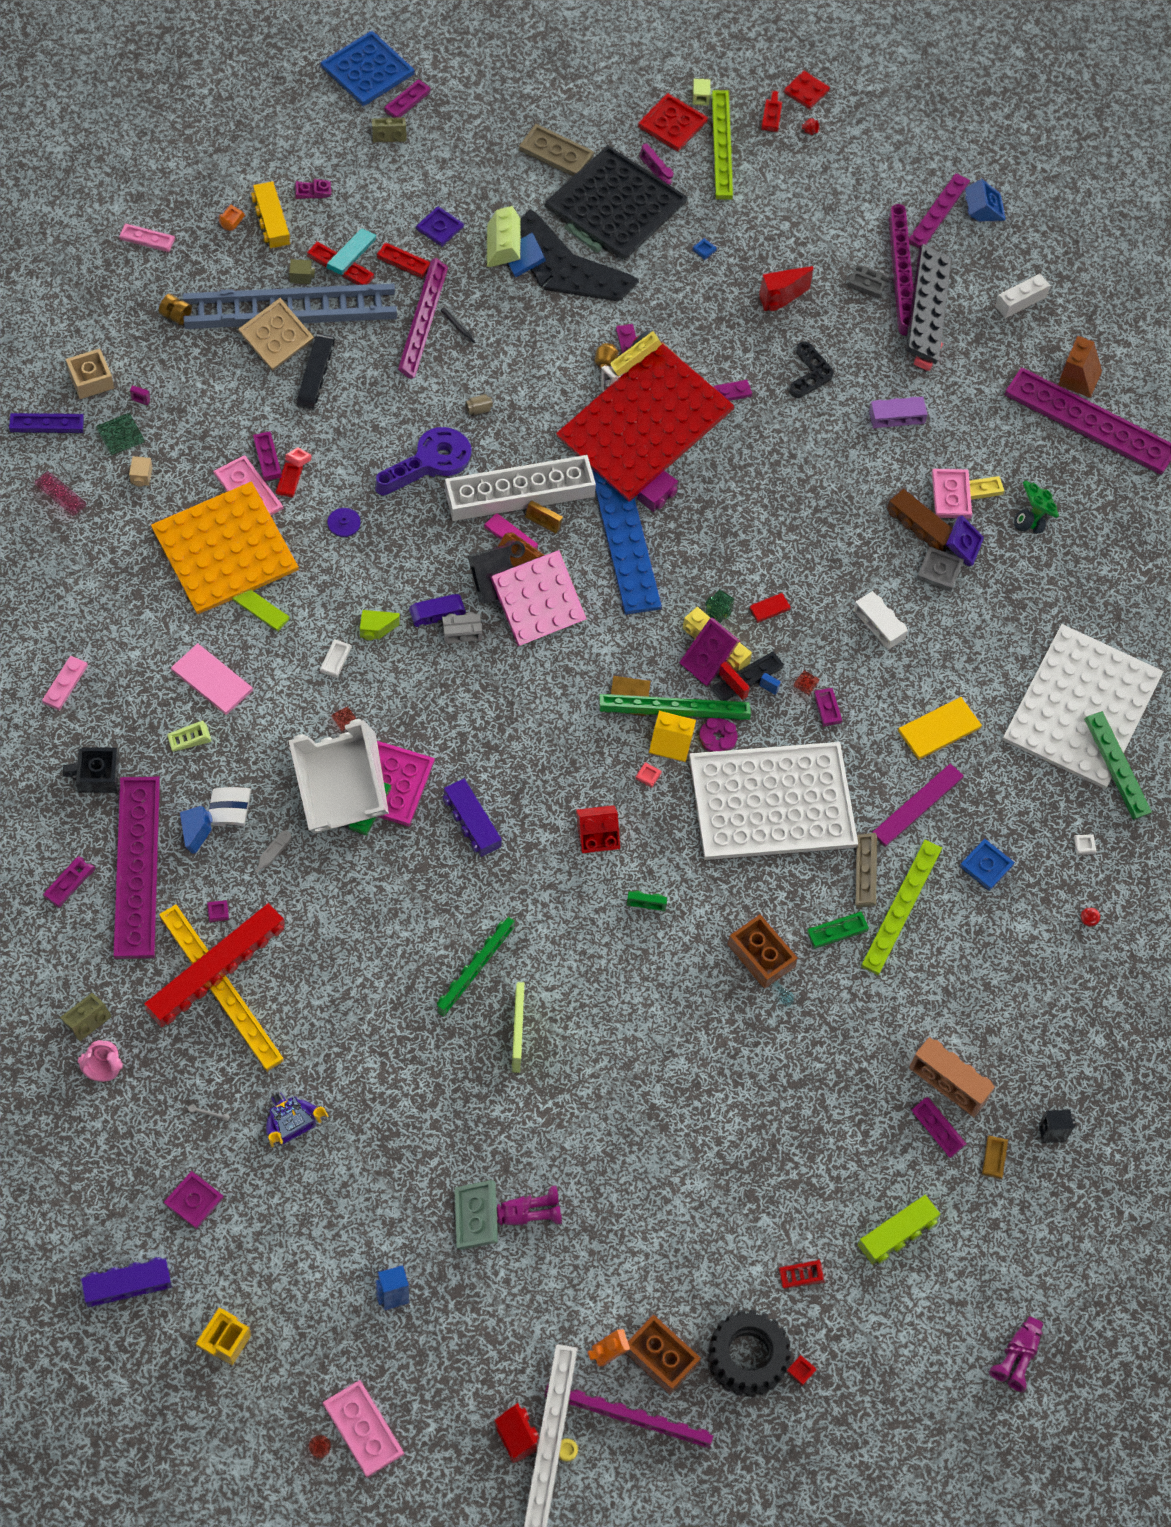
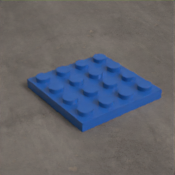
[320,31,415,107]

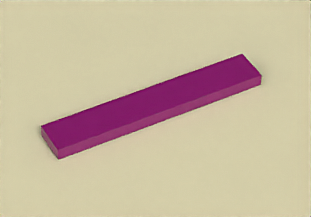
[872,763,964,847]

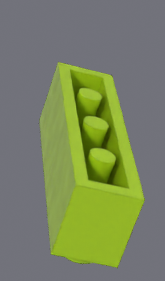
[857,1194,941,1265]

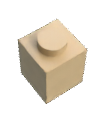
[129,456,152,487]

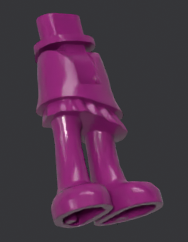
[496,1185,562,1226]
[988,1316,1044,1393]

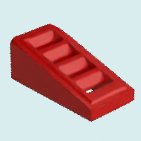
[779,1260,825,1289]

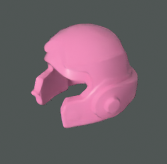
[78,1040,123,1082]

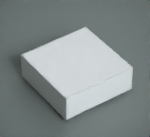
[1074,835,1097,855]

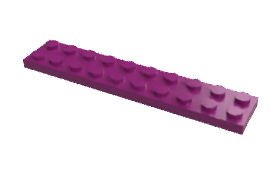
[1004,367,1171,475]
[114,776,160,959]

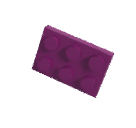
[679,618,740,686]

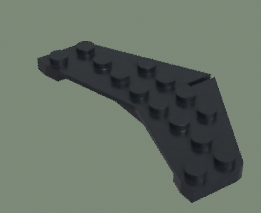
[520,209,639,301]

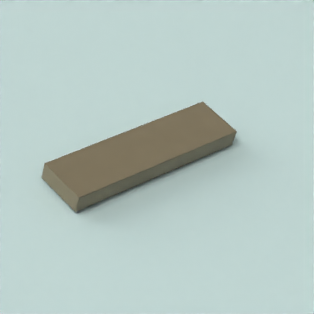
[855,833,877,907]

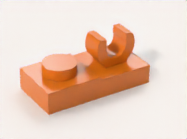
[588,1329,630,1367]

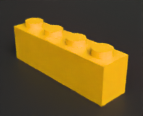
[251,181,290,248]

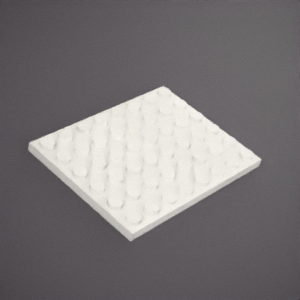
[1002,624,1164,789]
[689,742,858,860]

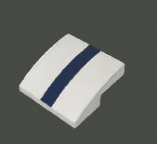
[209,787,251,827]

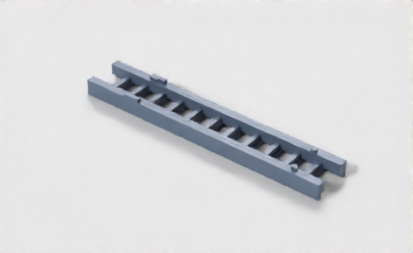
[183,283,397,329]

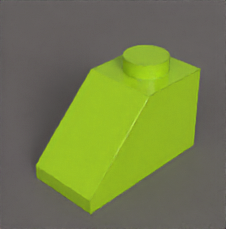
[360,610,400,641]

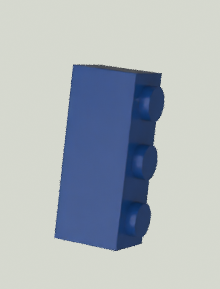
[375,1265,409,1310]

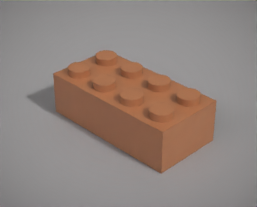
[909,1037,995,1118]

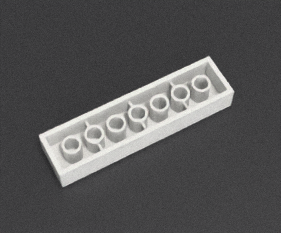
[445,455,596,521]

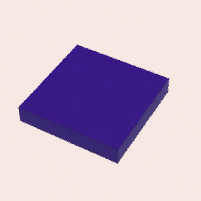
[416,206,464,247]
[946,515,984,567]

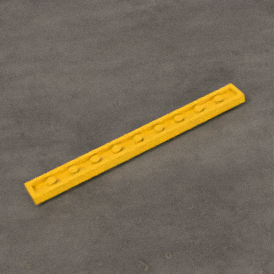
[159,904,284,1072]

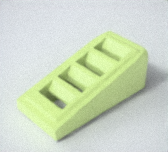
[167,721,212,752]

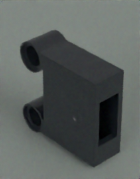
[467,540,525,603]

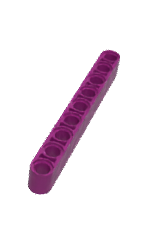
[889,204,913,336]

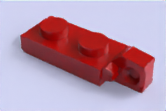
[761,91,782,132]

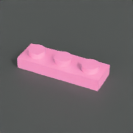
[42,656,88,711]

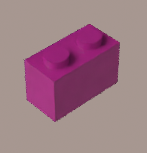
[637,471,678,512]

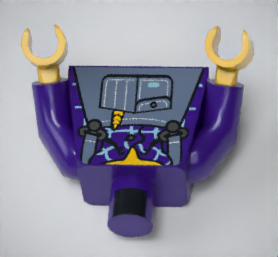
[266,1092,328,1147]

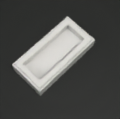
[320,639,352,678]

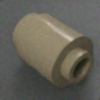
[465,394,493,415]

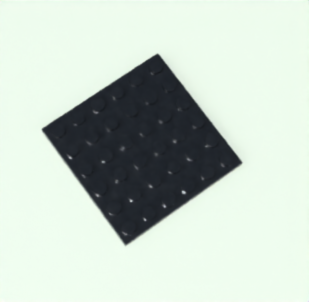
[544,145,688,260]

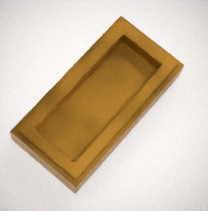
[982,1135,1008,1180]

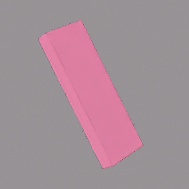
[119,223,175,252]

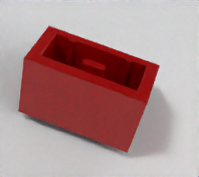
[576,805,620,853]
[494,1403,540,1463]

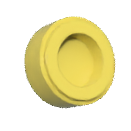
[559,1439,578,1462]

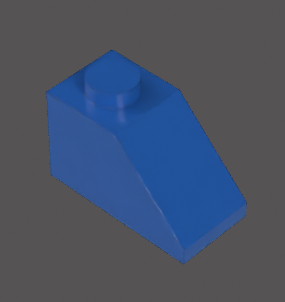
[180,806,213,854]

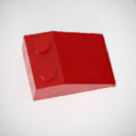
[759,266,814,311]

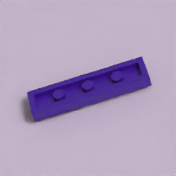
[9,413,84,433]

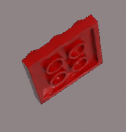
[638,93,708,152]

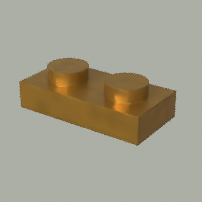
[525,501,563,534]

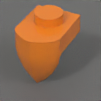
[218,204,245,231]

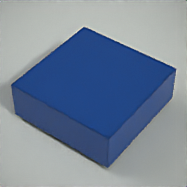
[692,238,717,260]
[759,673,781,695]

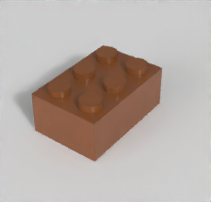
[727,914,798,989]
[625,1314,701,1395]

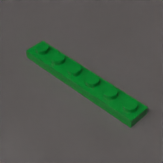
[1084,711,1152,820]
[437,917,515,1017]

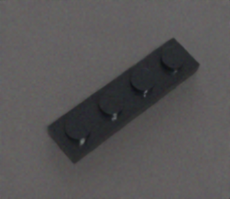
[712,651,784,701]

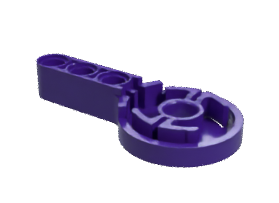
[375,427,472,495]

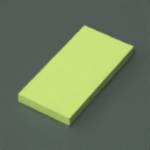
[512,982,524,1073]

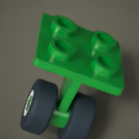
[1014,480,1059,534]

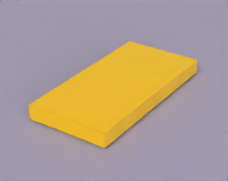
[898,697,982,760]

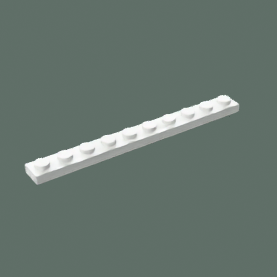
[524,1344,577,1527]

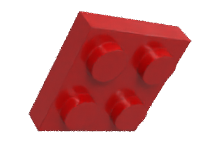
[784,71,830,110]

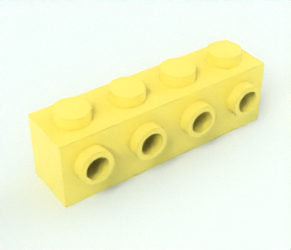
[683,607,752,672]

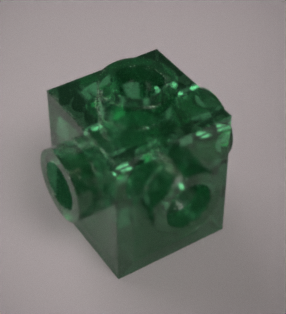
[705,589,735,623]

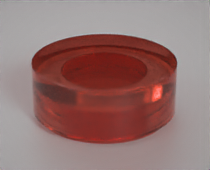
[309,1435,331,1458]

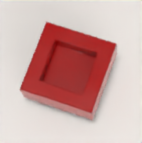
[786,1355,817,1386]

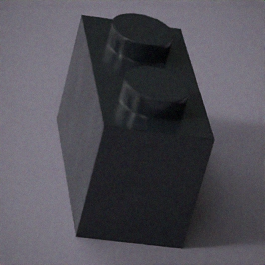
[1038,1109,1076,1143]

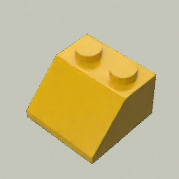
[649,711,696,762]

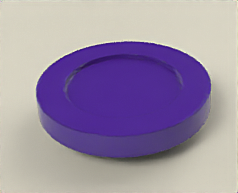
[327,508,361,537]

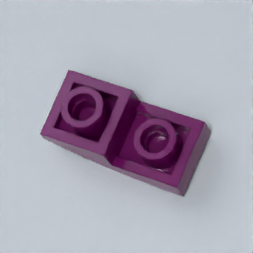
[294,179,331,199]

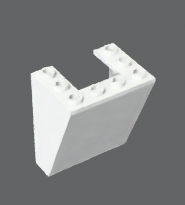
[289,719,389,834]

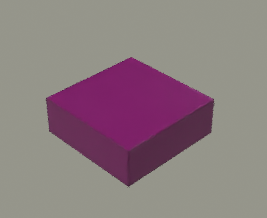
[130,385,150,405]
[207,900,229,923]

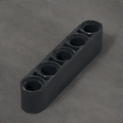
[297,334,335,409]

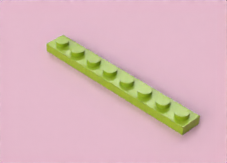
[712,90,733,200]
[861,840,942,976]

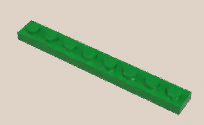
[599,694,751,720]

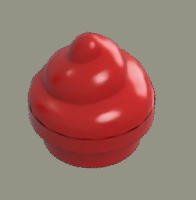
[801,118,819,135]
[1080,907,1100,927]

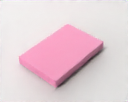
[932,469,972,519]

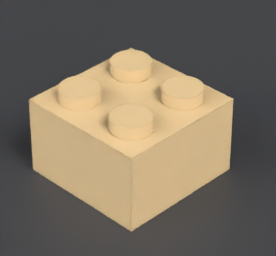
[66,349,114,399]

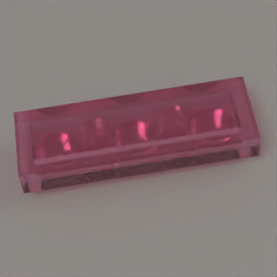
[34,471,87,516]

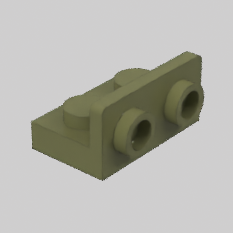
[372,117,407,142]
[60,993,111,1041]

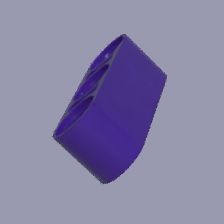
[409,594,466,627]

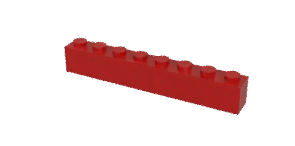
[144,903,285,1028]

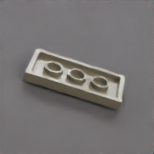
[519,124,594,176]

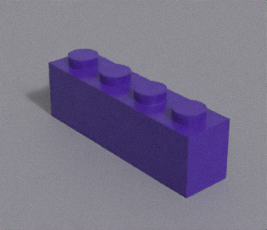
[442,778,502,857]
[81,1257,172,1308]

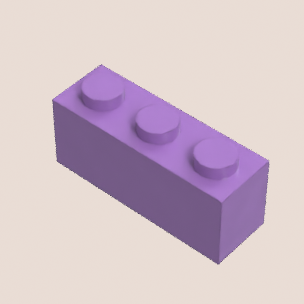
[869,397,927,428]

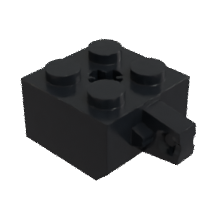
[63,747,120,793]

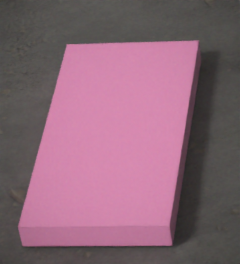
[213,455,283,515]
[171,643,253,715]
[323,1380,404,1478]

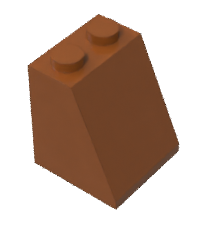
[1058,336,1102,398]

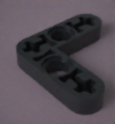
[789,341,834,398]

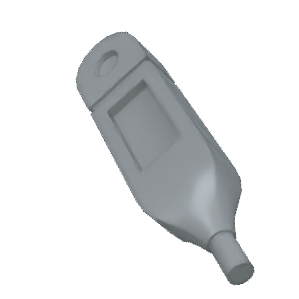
[254,831,291,874]

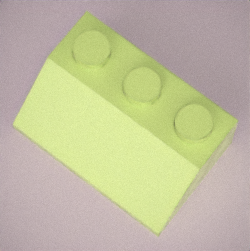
[487,206,520,267]

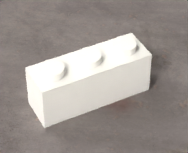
[995,274,1050,318]
[853,591,908,650]

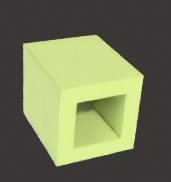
[692,79,710,105]

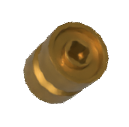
[158,294,192,325]

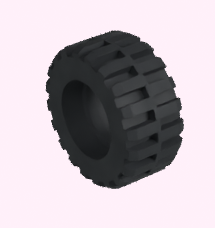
[707,1310,791,1397]

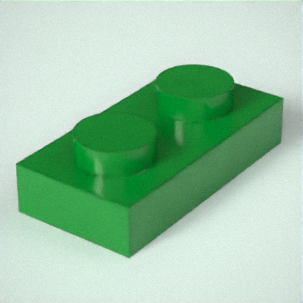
[626,891,668,912]

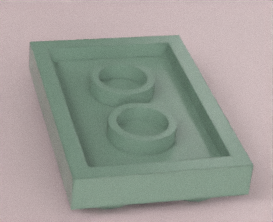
[455,1180,498,1250]

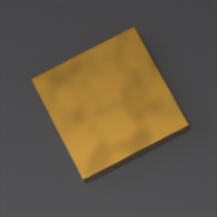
[611,676,651,716]

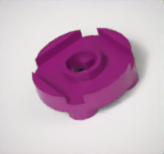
[699,718,738,752]

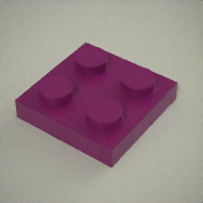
[164,1171,224,1230]

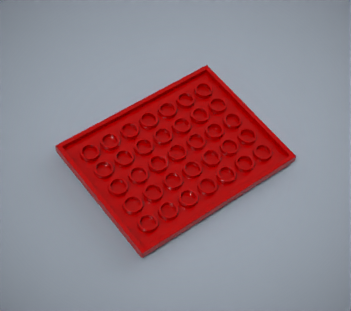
[556,342,735,502]

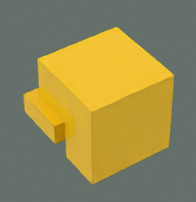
[196,1307,251,1366]

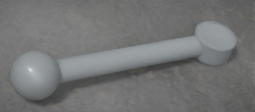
[188,1104,230,1122]

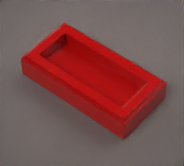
[276,462,303,498]
[749,593,791,623]
[719,661,750,700]

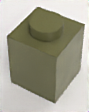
[289,259,315,284]

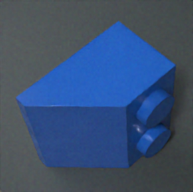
[965,179,1006,222]

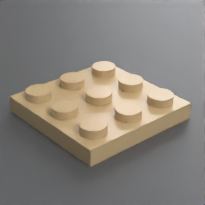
[238,298,314,371]

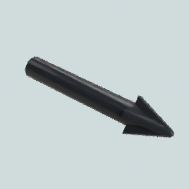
[441,306,475,343]

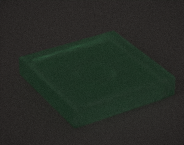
[96,412,145,456]

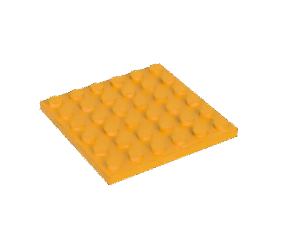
[151,481,299,615]

